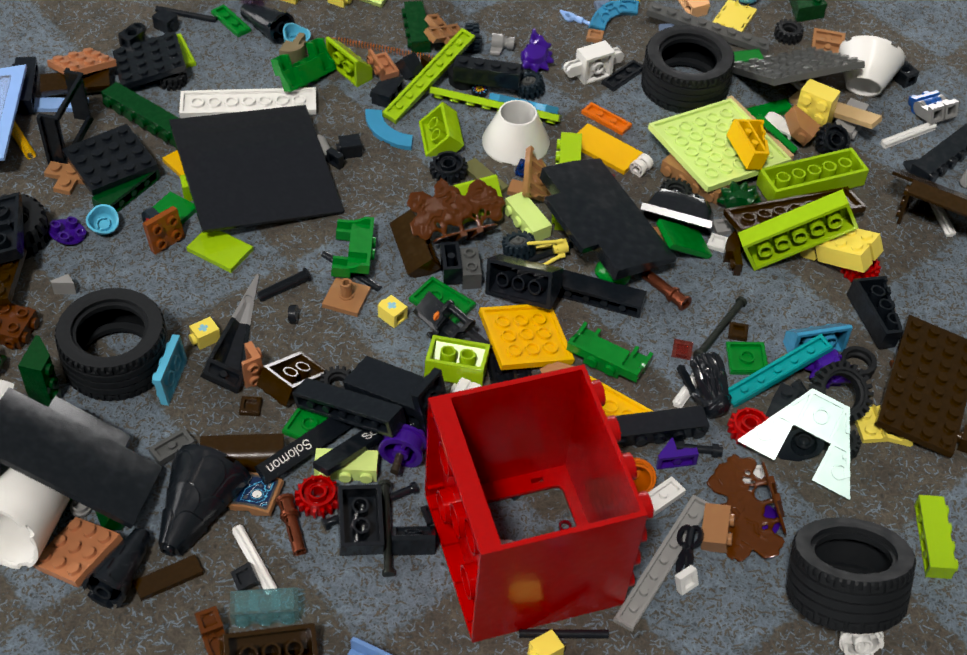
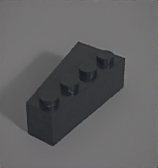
[847,276,903,349]

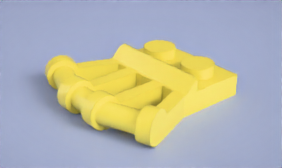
[855,404,913,447]

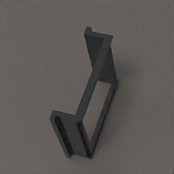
[36,68,94,164]

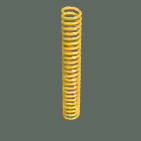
[11,120,36,159]

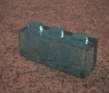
[230,587,299,627]

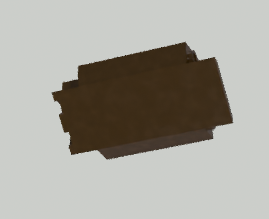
[892,169,967,225]

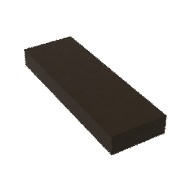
[133,554,204,602]

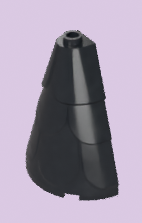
[158,444,252,556]

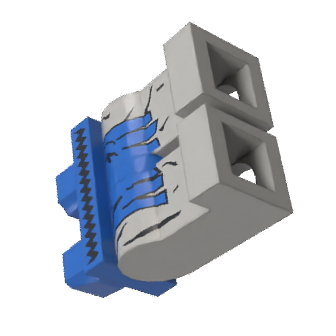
[908,90,959,124]

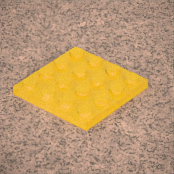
[478,304,575,370]

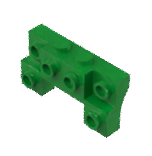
[271,38,336,92]
[331,217,376,278]
[566,321,653,382]

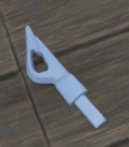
[559,9,590,25]

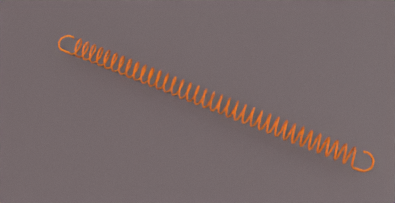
[334,37,436,59]

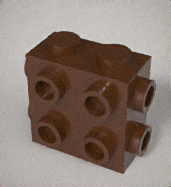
[0,303,40,350]

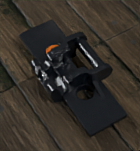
[413,291,492,352]

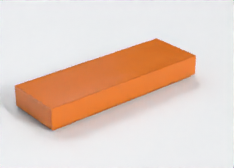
[581,102,632,135]

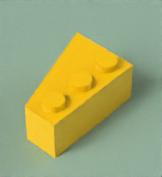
[727,119,770,170]

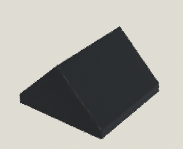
[392,526,436,556]

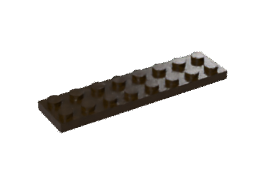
[723,186,866,232]

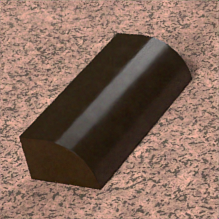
[40,68,111,97]
[389,209,441,278]
[200,433,285,472]

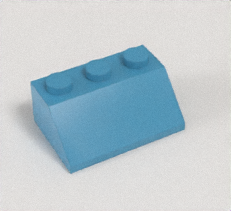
[783,323,853,353]

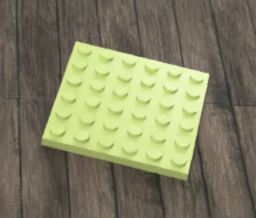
[648,98,792,192]

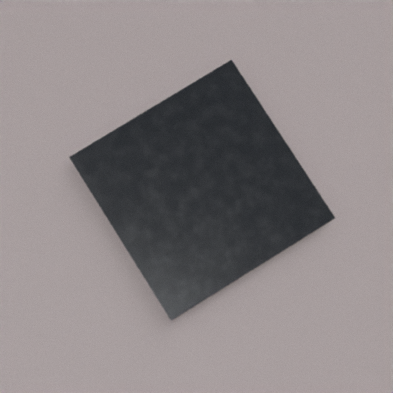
[169,105,344,233]

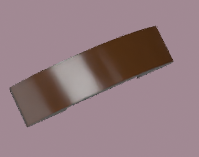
[194,606,225,655]

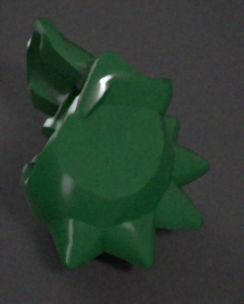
[717,181,762,209]

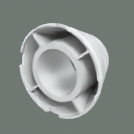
[839,35,905,97]
[482,100,550,166]

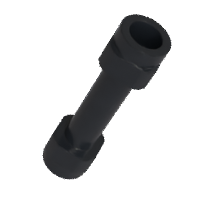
[674,440,723,458]

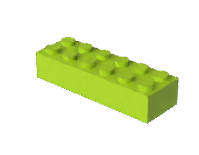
[551,132,582,231]
[756,147,869,201]
[738,189,859,271]

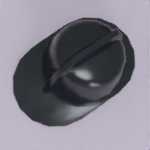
[778,428,825,461]

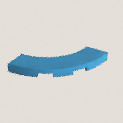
[588,0,639,31]
[489,93,559,114]
[365,109,413,150]

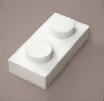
[648,476,686,516]

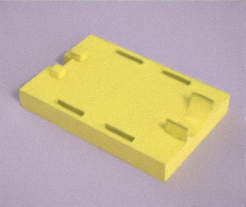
[713,0,757,32]

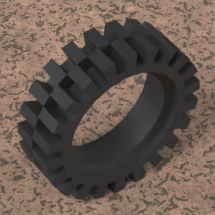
[808,361,874,423]

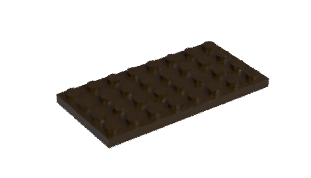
[875,315,967,458]

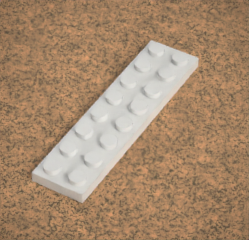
[179,87,316,118]

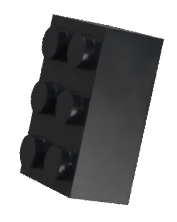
[337,484,385,556]

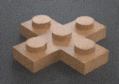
[424,13,461,45]
[44,161,85,195]

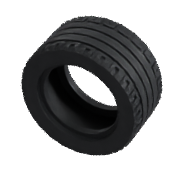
[641,25,735,114]
[54,288,169,401]
[786,517,916,634]

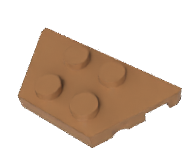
[522,146,551,202]

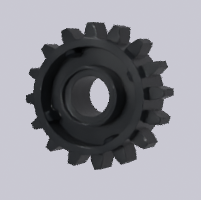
[814,122,851,154]
[430,151,468,184]

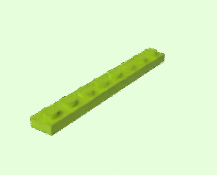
[382,28,475,124]
[429,86,562,124]

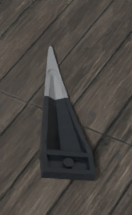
[200,274,259,393]

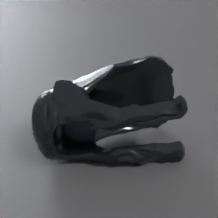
[677,352,732,418]

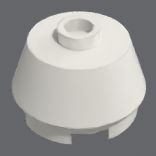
[839,631,884,655]

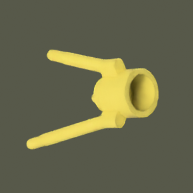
[527,238,569,265]

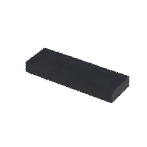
[601,59,643,92]

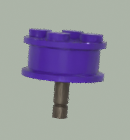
[378,424,427,475]

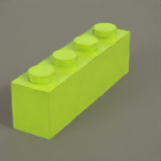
[914,495,958,579]

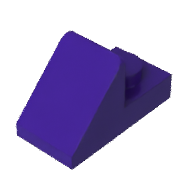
[656,437,699,470]

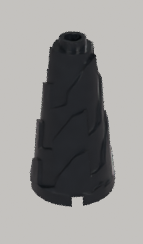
[240,3,295,44]
[82,528,151,609]

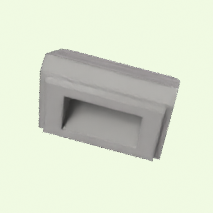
[50,274,76,295]

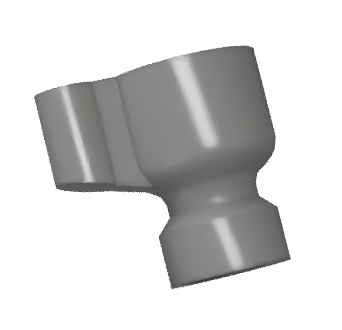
[490,33,515,56]

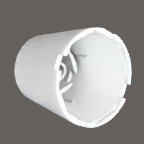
[0,468,70,569]

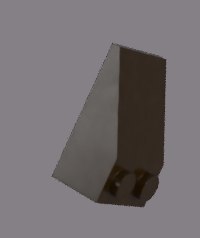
[257,351,326,407]

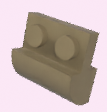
[279,32,308,64]

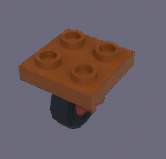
[142,206,185,255]

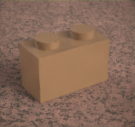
[701,503,735,553]

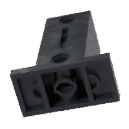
[343,356,447,450]

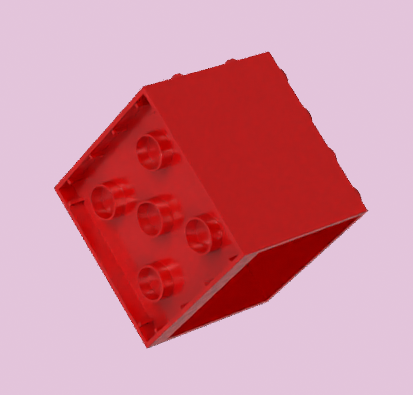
[425,364,654,643]

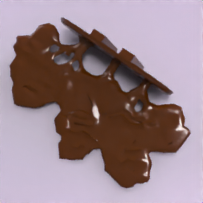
[407,178,506,244]
[707,454,787,562]

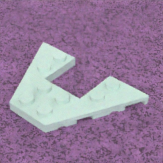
[737,388,851,500]

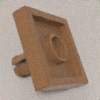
[322,277,371,317]

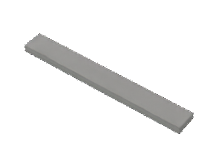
[613,495,709,632]

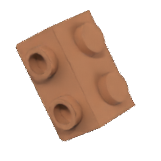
[366,49,399,81]
[241,341,263,388]

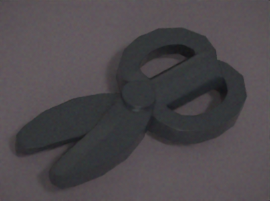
[675,524,704,573]

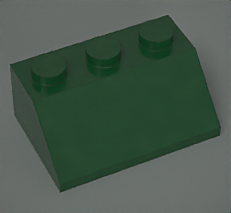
[18,335,62,407]

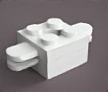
[563,40,624,85]

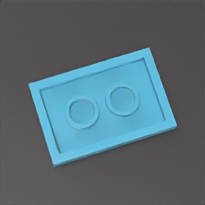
[152,334,187,406]

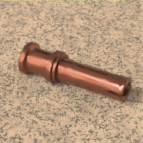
[642,270,692,311]
[275,493,307,556]

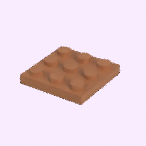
[47,48,117,75]
[33,517,123,588]

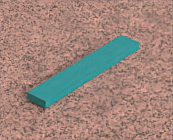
[728,333,833,408]

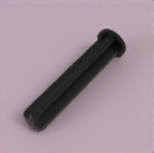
[257,267,312,302]

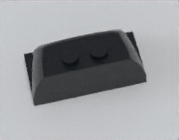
[640,188,714,234]

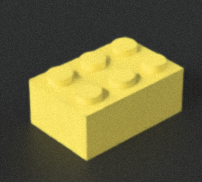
[797,79,841,137]

